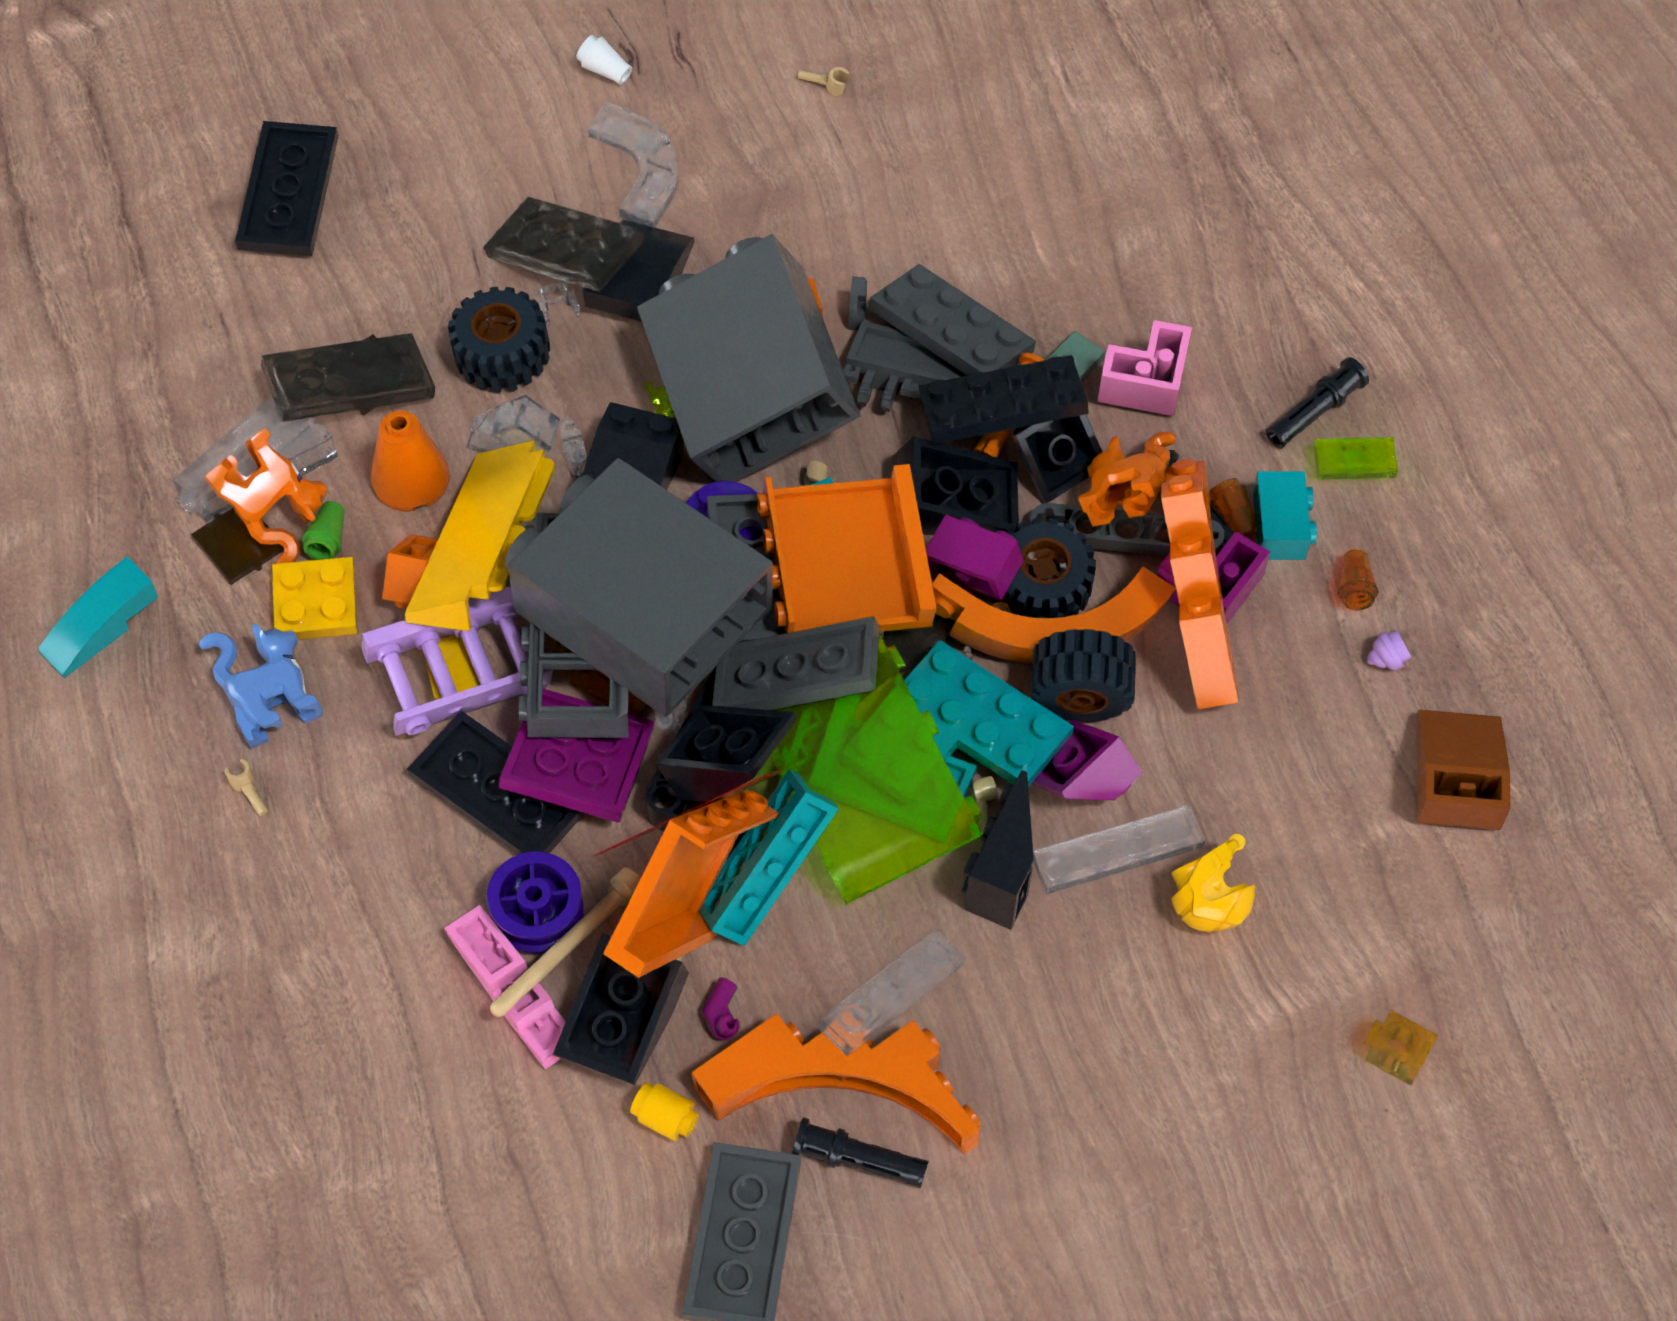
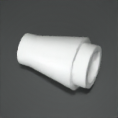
[576,35,633,85]

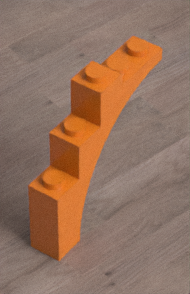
[1161,459,1238,709]
[692,1013,981,1155]

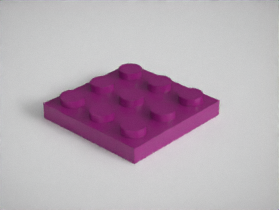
[499,688,655,823]

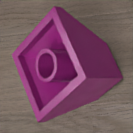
[1031,719,1143,800]

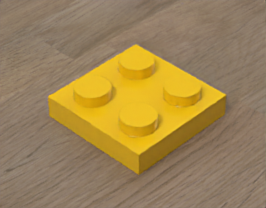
[272,557,358,640]

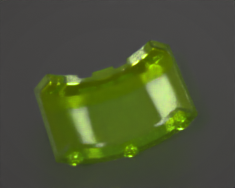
[771,635,983,905]

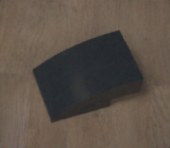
[583,219,694,322]

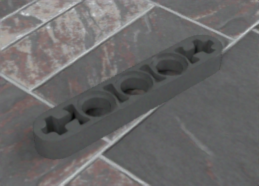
[1030,503,1225,556]

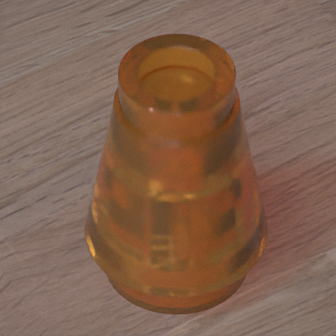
[1209,478,1258,537]
[1338,549,1378,610]

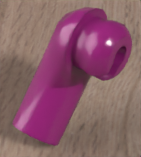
[702,977,739,1040]

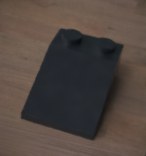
[582,402,684,490]
[891,436,1019,535]
[656,705,798,802]
[553,933,689,1086]

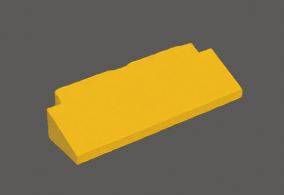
[405,440,555,631]

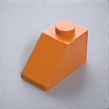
[382,534,438,609]

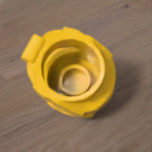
[1171,834,1255,933]

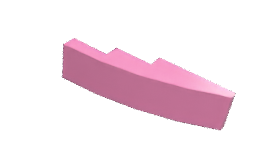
[444,905,566,1070]

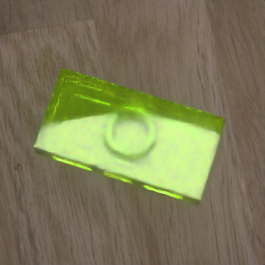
[1313,437,1398,480]

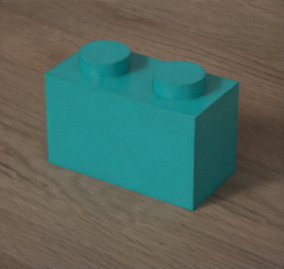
[1252,471,1317,560]

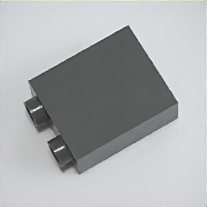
[637,234,861,482]
[505,458,773,718]

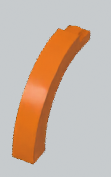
[932,566,1176,664]

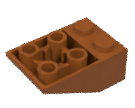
[1417,709,1511,830]

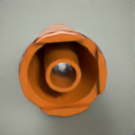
[370,410,450,512]

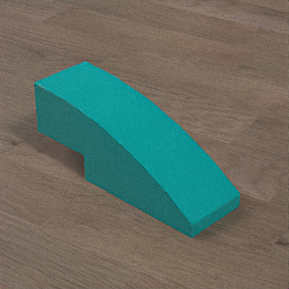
[38,556,158,678]

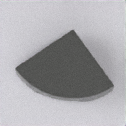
[848,276,867,331]

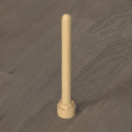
[490,867,641,1017]

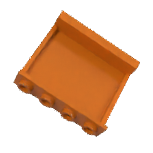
[757,464,937,634]
[603,790,779,978]

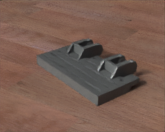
[843,321,967,412]

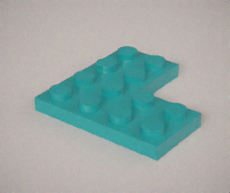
[841,640,1074,806]

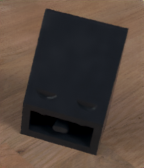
[962,770,1034,930]

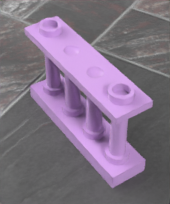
[361,586,553,736]

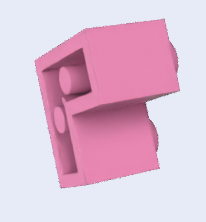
[1098,320,1192,416]

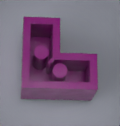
[926,515,1023,600]
[1157,532,1270,624]

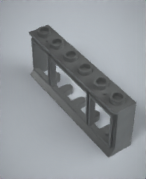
[519,511,629,738]

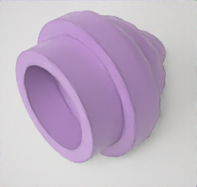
[1367,629,1412,670]

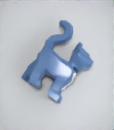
[199,624,322,749]

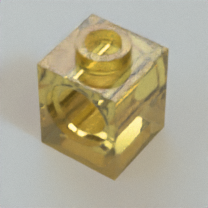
[1364,1010,1438,1086]

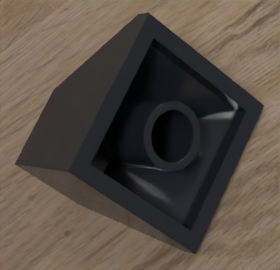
[1012,414,1103,503]

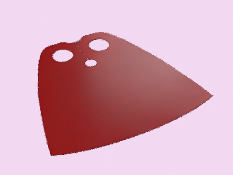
[594,769,783,856]

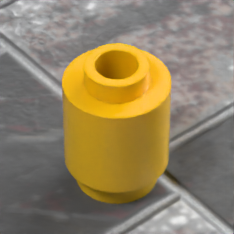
[630,1082,699,1142]

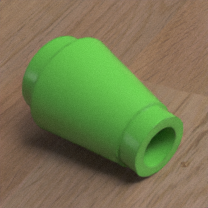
[302,501,345,560]

